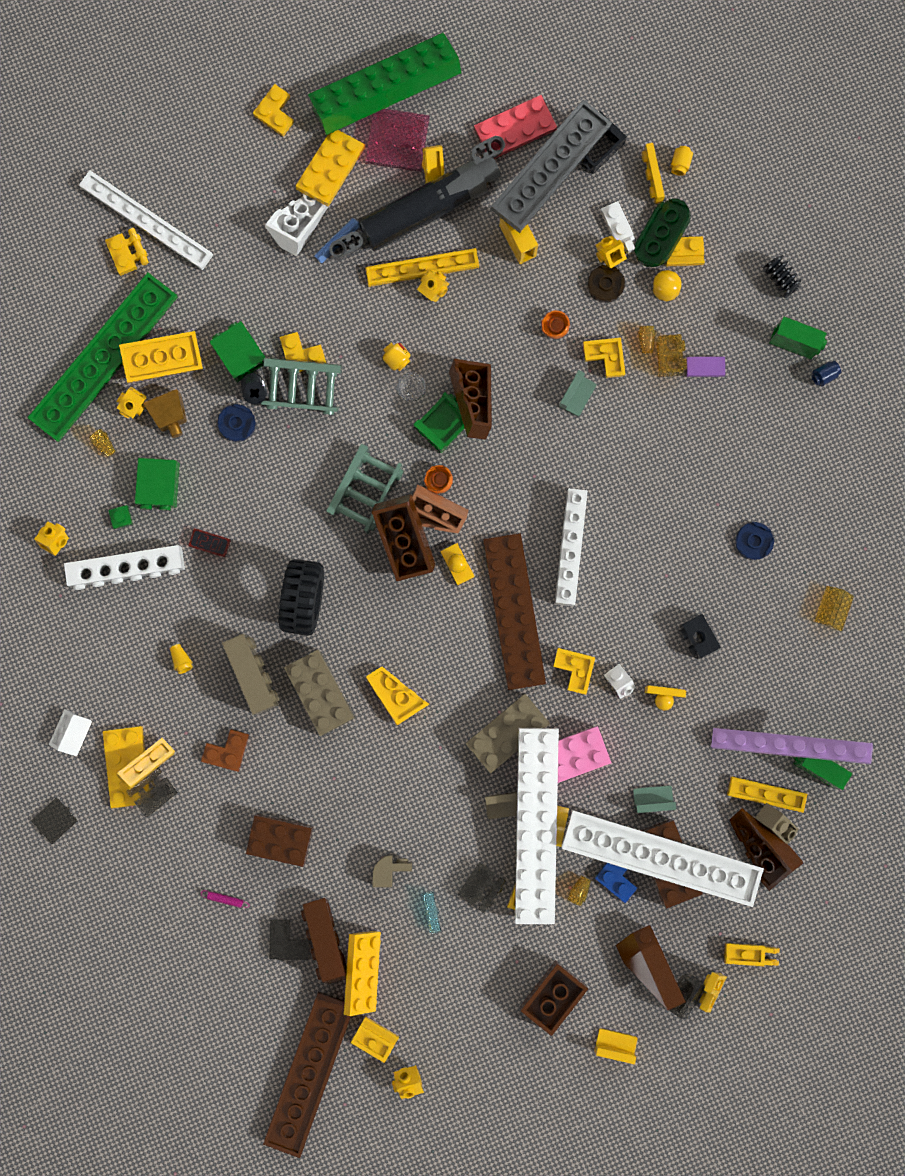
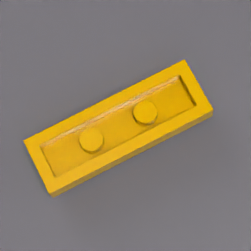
[642,143,665,204]
[117,738,175,790]

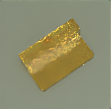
[814,586,854,631]

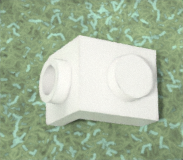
[604,664,636,699]

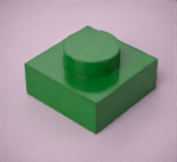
[108,505,133,529]

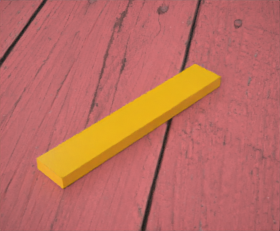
[365,248,479,287]

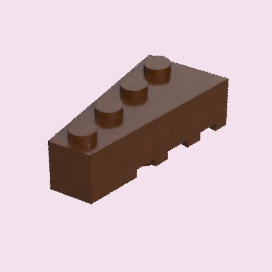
[449,359,492,440]
[301,898,347,985]

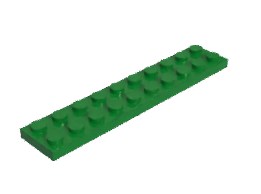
[27,272,178,442]

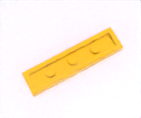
[727,777,808,813]

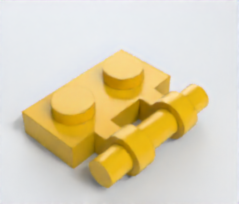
[105,228,149,276]

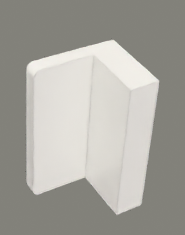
[49,709,92,756]

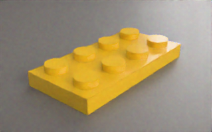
[295,130,365,207]
[119,331,203,383]
[103,726,151,808]
[344,931,381,1016]

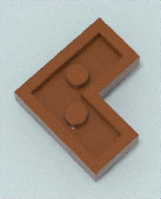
[201,729,250,772]

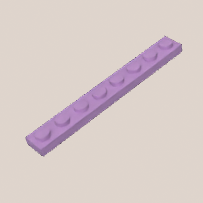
[711,728,873,764]

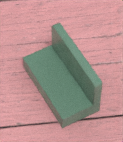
[559,370,597,417]
[633,785,676,813]

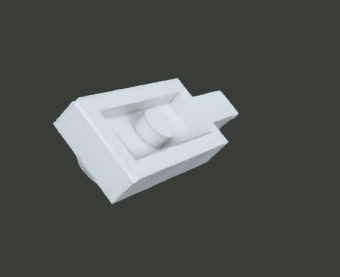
[601,201,635,254]

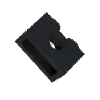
[679,614,721,659]

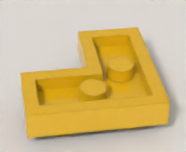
[253,84,294,137]
[280,332,326,372]
[583,338,625,378]
[553,648,595,695]
[699,972,727,1012]

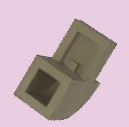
[373,854,412,887]

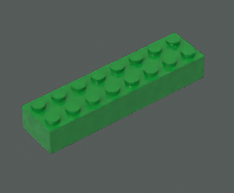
[308,32,462,135]

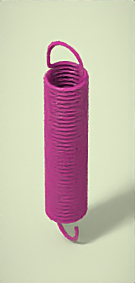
[201,890,249,908]

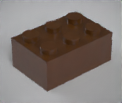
[246,814,314,867]
[519,960,588,1036]

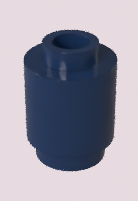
[811,361,842,387]

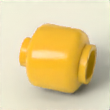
[382,342,410,371]

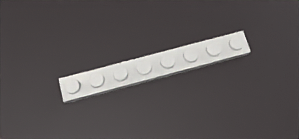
[79,170,213,270]

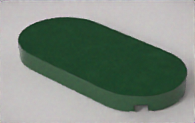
[635,198,691,267]

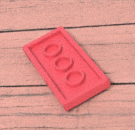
[474,95,557,159]

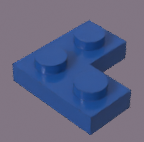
[594,862,637,903]

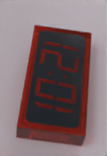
[188,528,231,558]

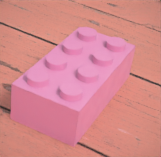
[558,726,611,783]

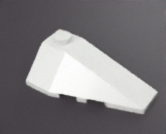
[265,194,328,256]

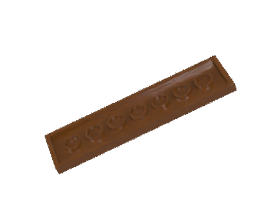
[483,533,546,690]
[263,991,351,1158]

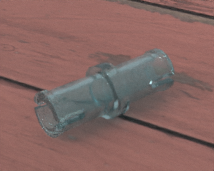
[422,891,441,933]

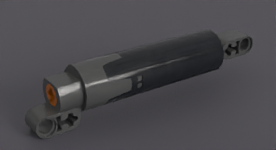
[329,136,505,260]

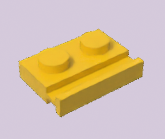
[666,236,705,267]
[351,1016,399,1063]

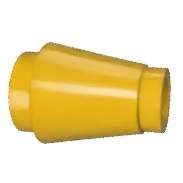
[170,644,193,674]

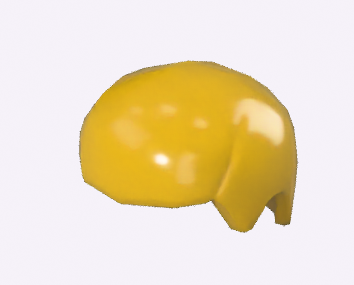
[653,270,682,301]

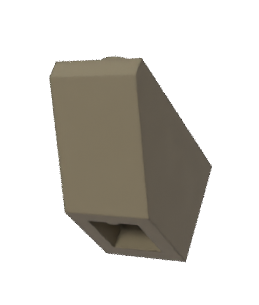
[755,803,799,844]

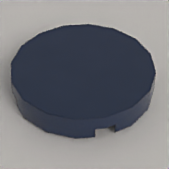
[217,404,256,442]
[735,522,774,560]

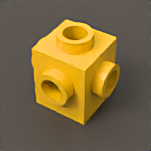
[595,235,627,268]
[417,271,450,302]
[116,387,147,418]
[34,522,69,556]
[392,1065,424,1099]

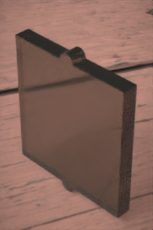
[31,797,78,844]

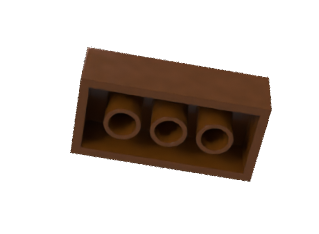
[372,494,435,582]
[640,819,703,909]

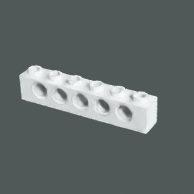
[554,488,588,606]
[64,545,185,590]

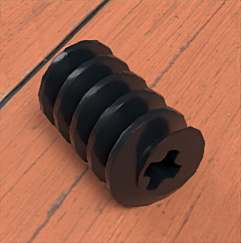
[763,255,802,298]
[241,373,267,405]

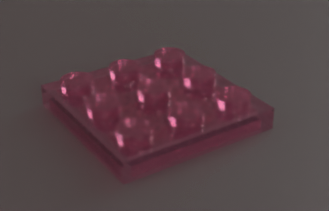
[365,109,430,172]

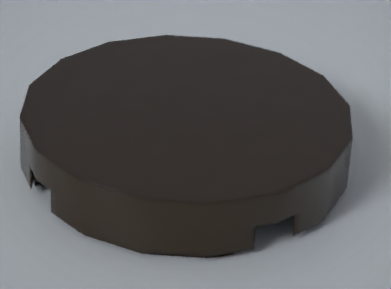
[587,265,625,303]

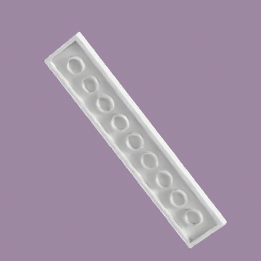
[515,728,559,924]
[562,810,764,907]

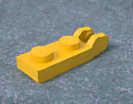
[724,943,780,966]

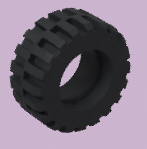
[278,559,324,636]

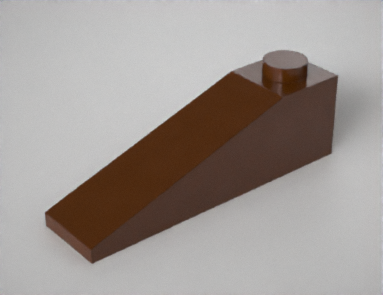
[729,808,804,891]
[615,925,686,1011]

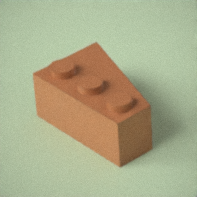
[412,484,469,533]

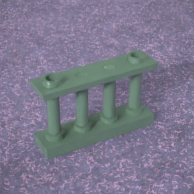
[261,358,342,415]
[326,444,404,534]

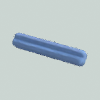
[315,218,359,263]

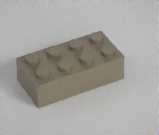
[222,633,280,715]
[284,649,356,736]
[465,694,550,774]

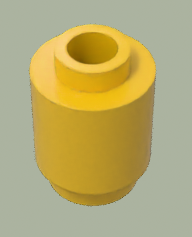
[670,146,693,176]

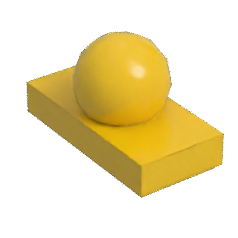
[422,145,444,184]
[440,543,475,586]
[645,685,686,711]

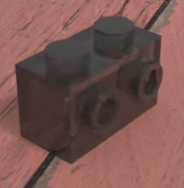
[669,974,705,1019]

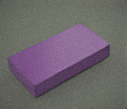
[686,357,725,377]

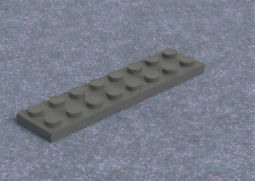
[490,99,612,233]

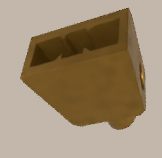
[144,389,187,438]

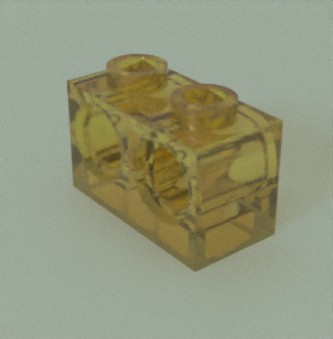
[656,334,687,377]

